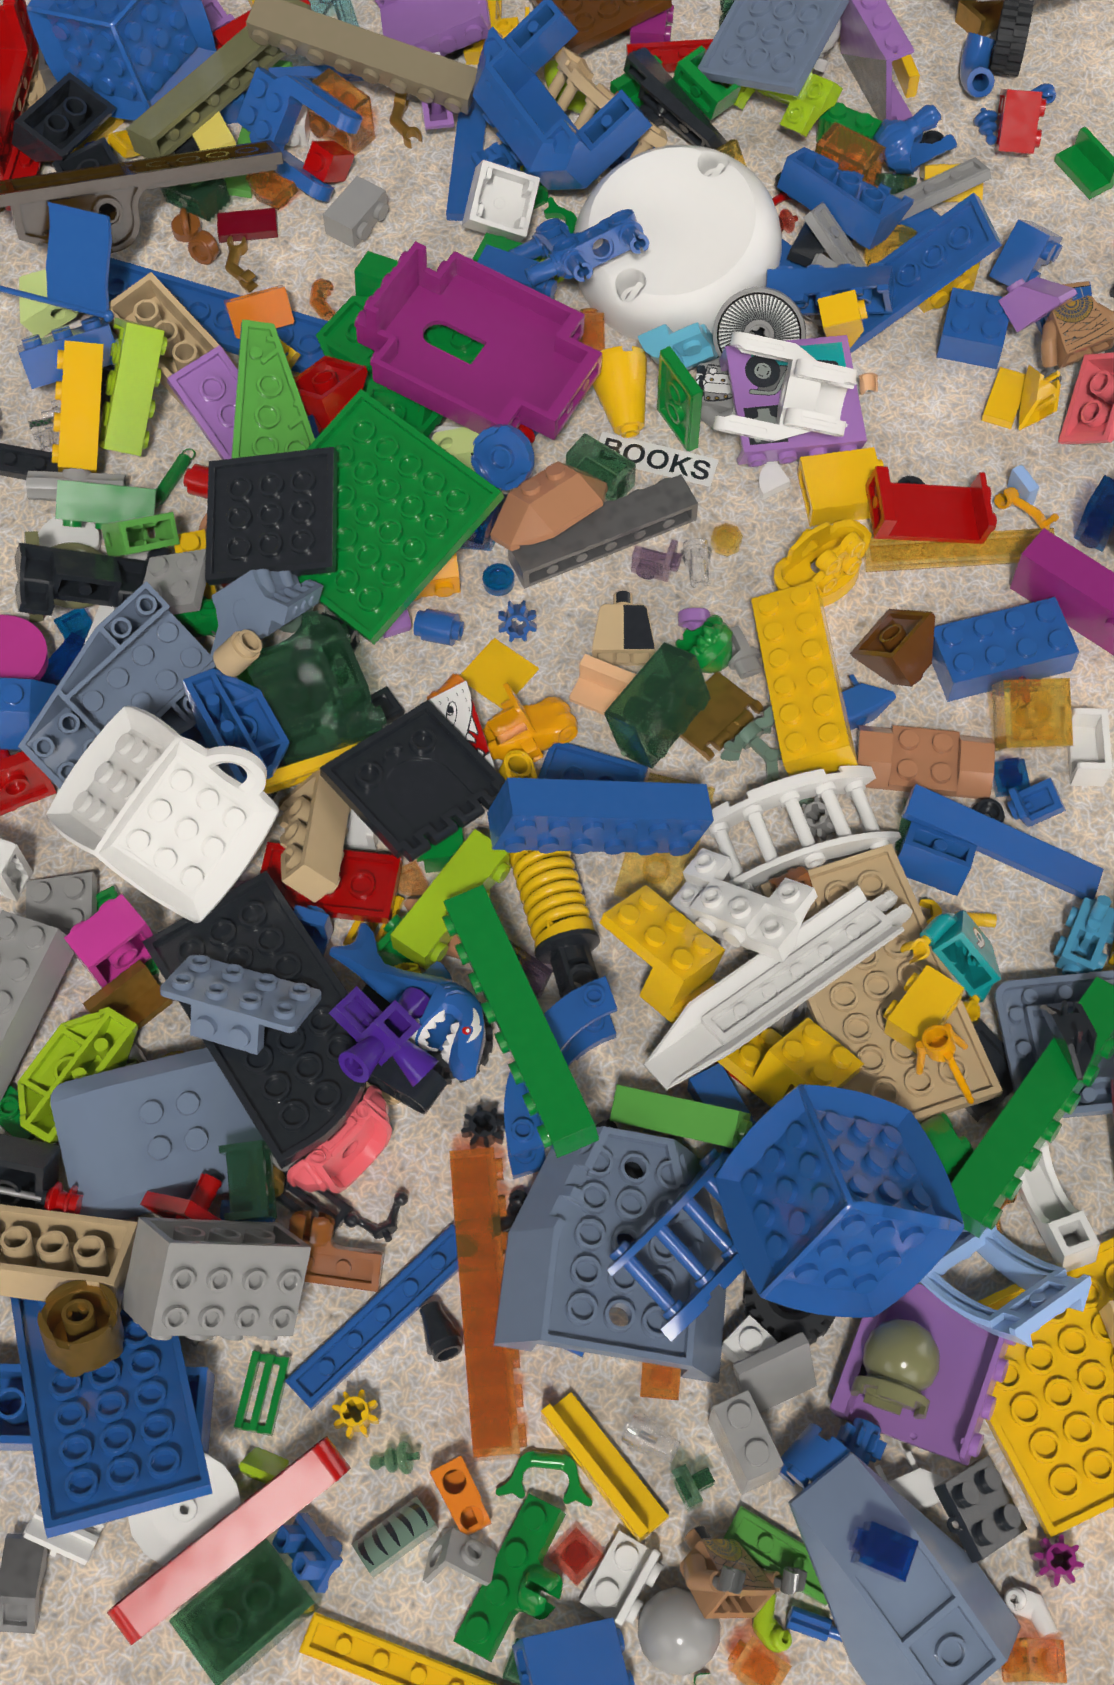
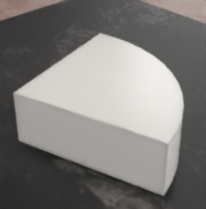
[758,461,790,500]

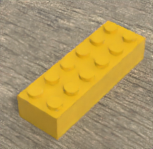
[751,580,858,777]

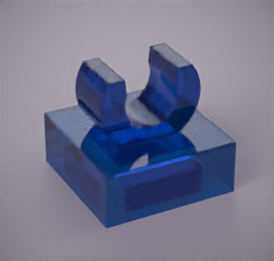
[993,757,1031,797]

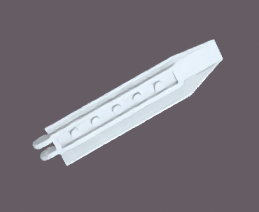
[644,885,913,1090]

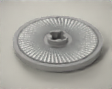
[713,287,806,357]

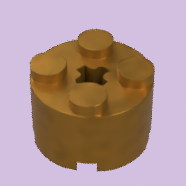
[37,1280,124,1377]

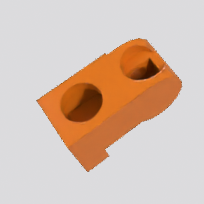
[430,1456,492,1536]

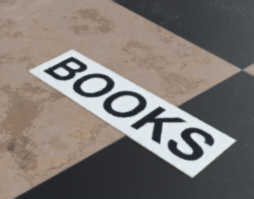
[593,432,719,487]

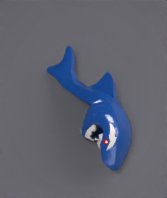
[329,923,486,1080]

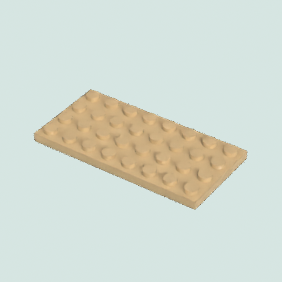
[760,844,1003,1123]

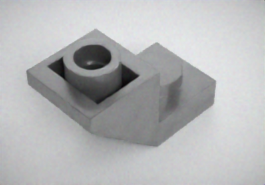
[0,1533,47,1634]

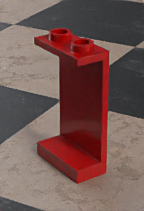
[865,466,997,544]

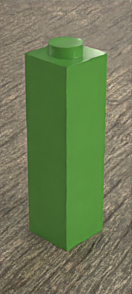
[610,1085,753,1148]

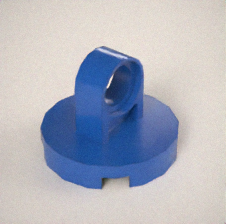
[471,424,534,491]

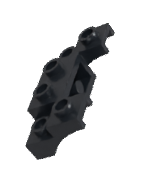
[14,543,149,616]

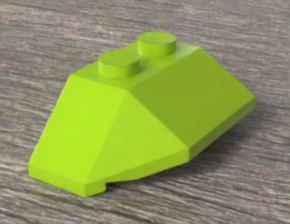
[17,1007,138,1144]

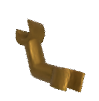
[389,92,422,149]
[225,236,258,293]

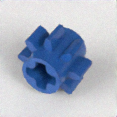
[498,600,537,642]
[836,1418,887,1466]

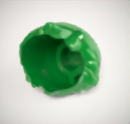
[673,615,733,673]

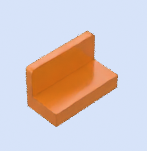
[224,285,294,339]

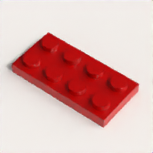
[260,842,403,924]

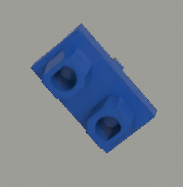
[272,1513,343,1593]

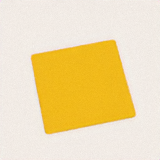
[459,638,539,709]

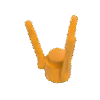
[915,1023,974,1104]

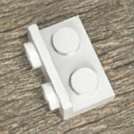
[580,1530,663,1629]

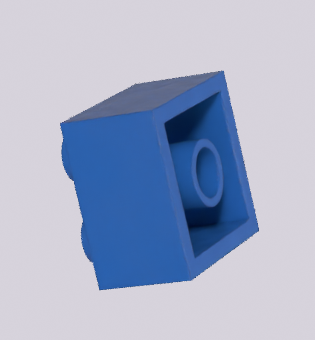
[937,287,1009,369]

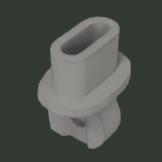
[728,626,763,679]

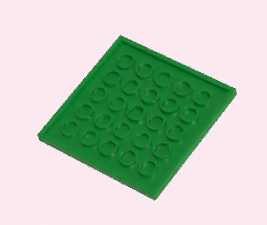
[297,389,505,645]

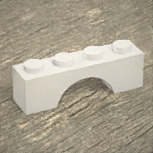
[1019,1142,1100,1272]

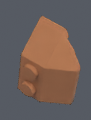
[490,461,608,551]

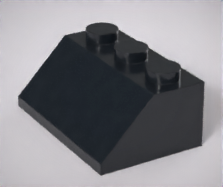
[11,72,116,162]

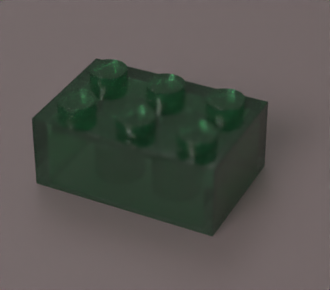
[604,642,711,769]
[168,1538,320,1685]

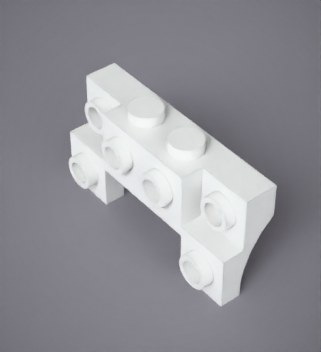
[669,848,818,962]

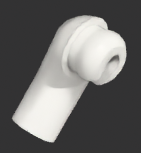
[1004,1586,1058,1640]

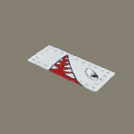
[428,681,496,770]

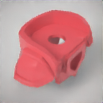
[287,1085,392,1193]

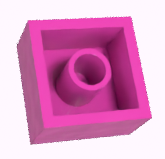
[64,894,153,988]

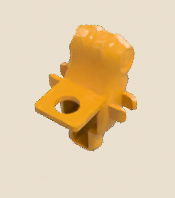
[482,682,578,763]

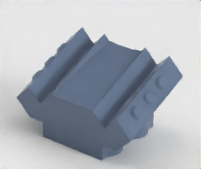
[210,569,323,657]

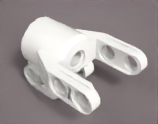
[713,332,858,442]

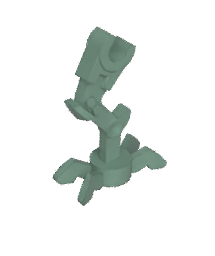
[720,706,814,807]

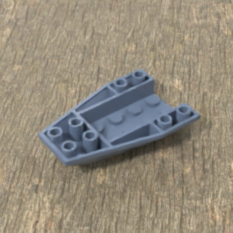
[18,581,238,789]
[788,1452,1021,1685]

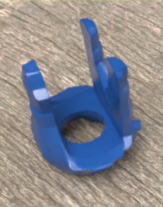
[873,105,957,175]

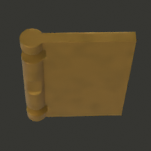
[664,672,764,761]

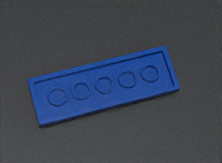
[850,192,1002,353]

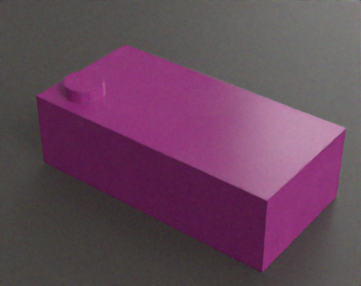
[1010,528,1114,656]

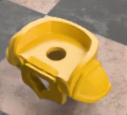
[773,519,872,607]

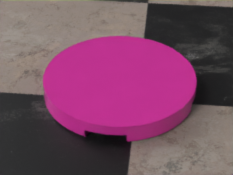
[0,615,49,681]

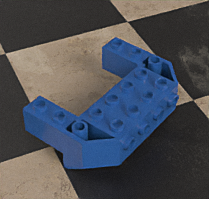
[472,0,653,190]

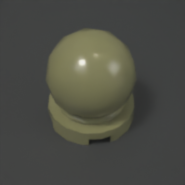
[851,1318,940,1419]

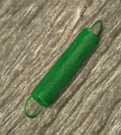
[155,448,195,509]

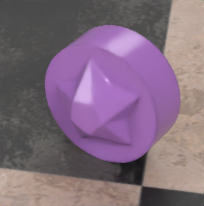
[678,608,710,631]

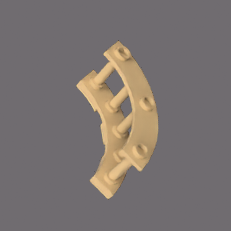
[548,46,668,182]

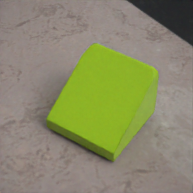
[239,1447,289,1484]

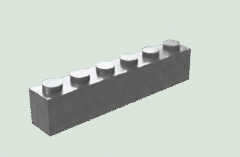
[508,474,698,589]

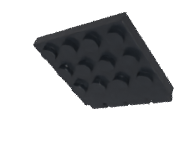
[320,700,506,862]

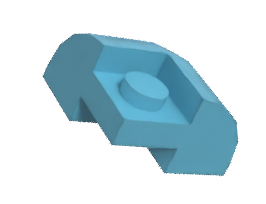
[638,322,718,370]

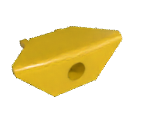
[1018,365,1061,430]

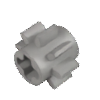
[802,796,836,841]

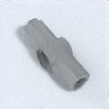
[26,468,126,501]

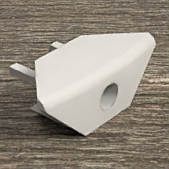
[874,1451,946,1512]

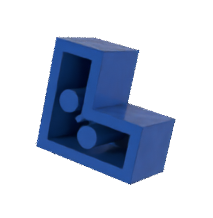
[989,219,1063,286]

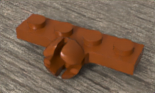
[288,1210,384,1292]

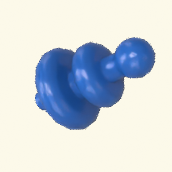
[974,108,998,145]

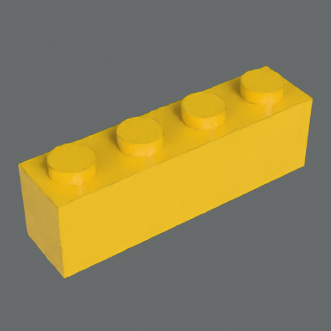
[52,340,104,473]

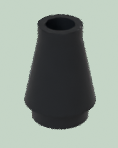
[419,1301,463,1362]

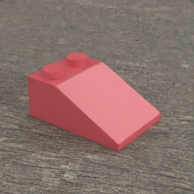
[1058,352,1114,444]

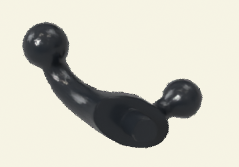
[344,1191,408,1242]

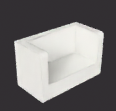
[1066,708,1113,787]

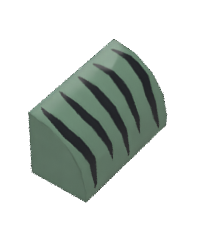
[351,1496,439,1578]

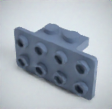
[160,955,321,1055]

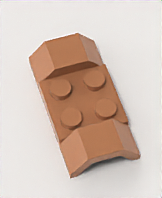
[857,725,995,800]

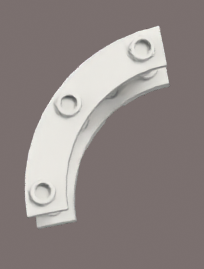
[703,765,902,892]

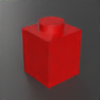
[303,140,355,183]

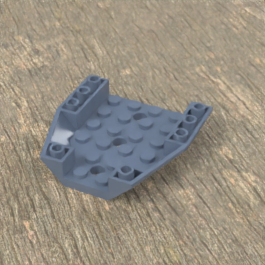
[493,1126,726,1383]

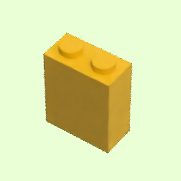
[797,447,884,527]

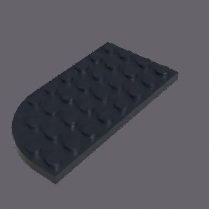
[142,871,367,1169]

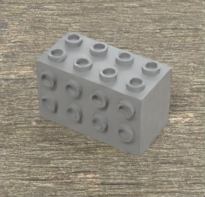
[121,1217,311,1341]

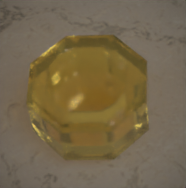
[710,523,743,557]

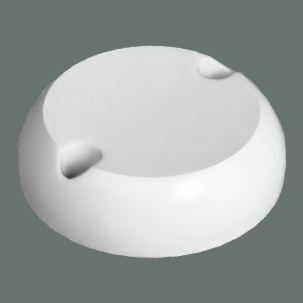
[574,145,782,341]

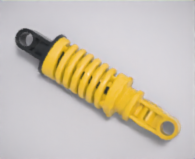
[498,750,600,999]

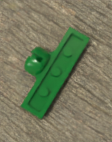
[453,1494,566,1662]

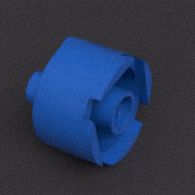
[779,1423,851,1489]

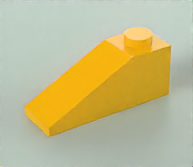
[818,290,868,348]

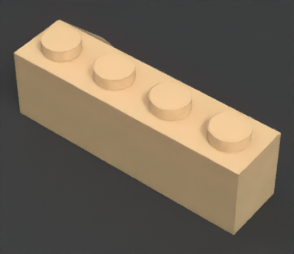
[278,769,351,903]

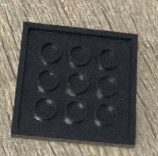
[205,447,338,586]

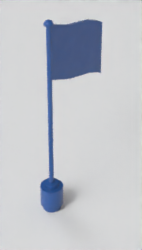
[0,202,114,322]

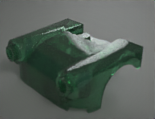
[246,611,387,766]

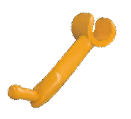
[994,487,1059,530]

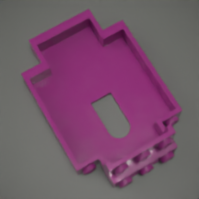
[354,241,602,440]

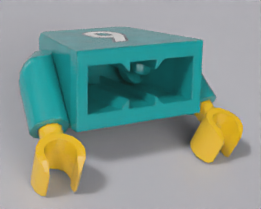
[900,910,1001,1022]

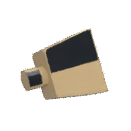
[592,591,655,666]

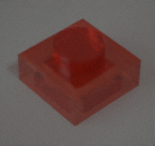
[549,1527,605,1587]

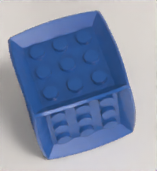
[26,0,216,121]
[715,1084,964,1318]

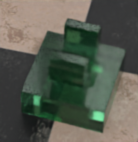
[670,1464,715,1513]

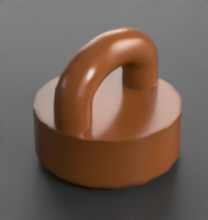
[171,208,202,242]
[188,230,219,265]

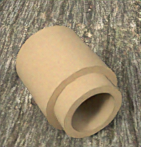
[213,630,262,677]

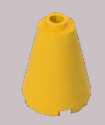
[592,346,647,438]

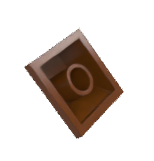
[850,609,935,687]

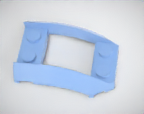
[920,1226,1092,1348]

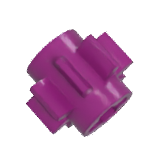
[1031,1534,1084,1588]

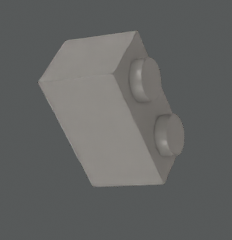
[323,176,389,249]

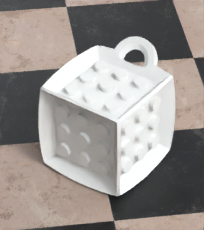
[46,706,279,923]

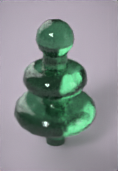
[369,1441,420,1475]

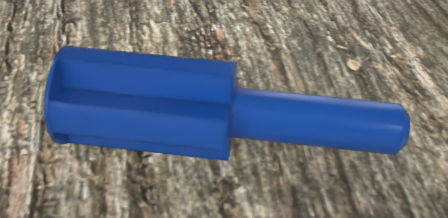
[786,1605,842,1642]

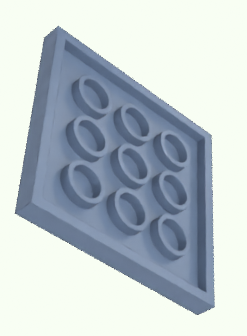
[698,0,849,96]

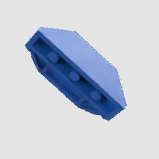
[182,668,289,783]
[0,678,58,751]

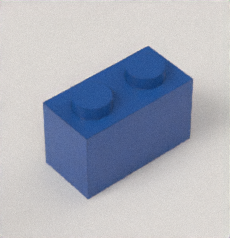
[897,821,977,896]

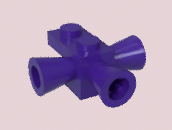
[329,986,439,1087]

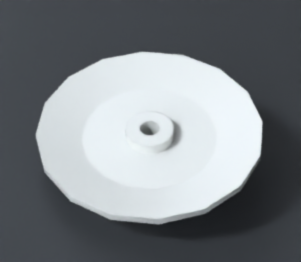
[128,1453,241,1566]

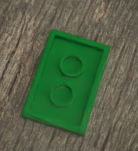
[657,346,703,452]

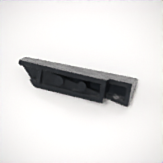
[623,47,736,158]

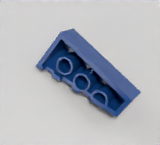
[777,147,915,250]
[766,263,894,316]

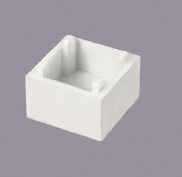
[462,160,540,242]

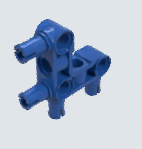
[509,209,649,287]

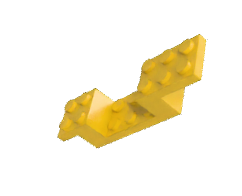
[599,885,864,1107]

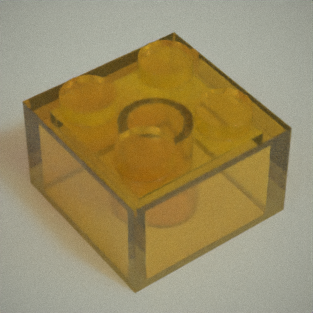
[992,678,1073,752]

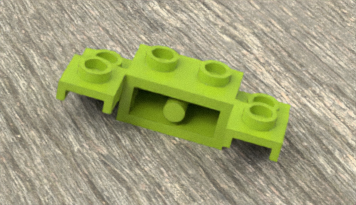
[723,68,843,137]

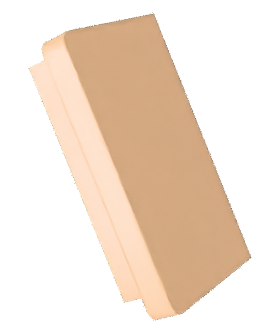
[569,654,645,724]

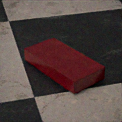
[217,208,278,243]

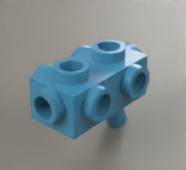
[1053,895,1114,975]

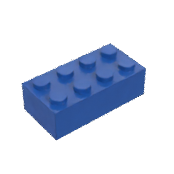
[932,597,1079,702]

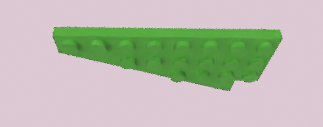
[231,319,315,459]

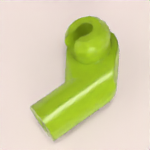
[752,1594,792,1653]

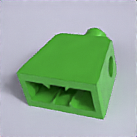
[101,512,180,556]

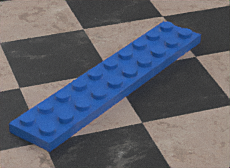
[108,257,328,374]

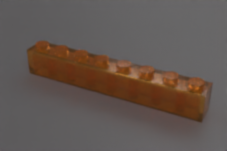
[449,1147,527,1462]

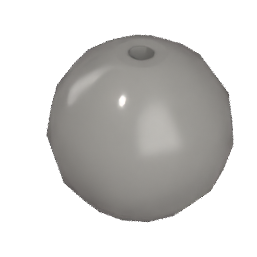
[638,1586,721,1676]

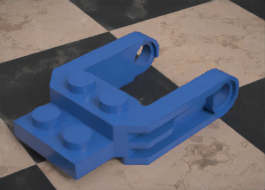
[236,67,363,202]

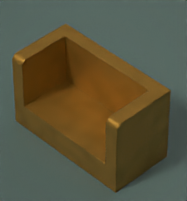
[955,0,1004,37]

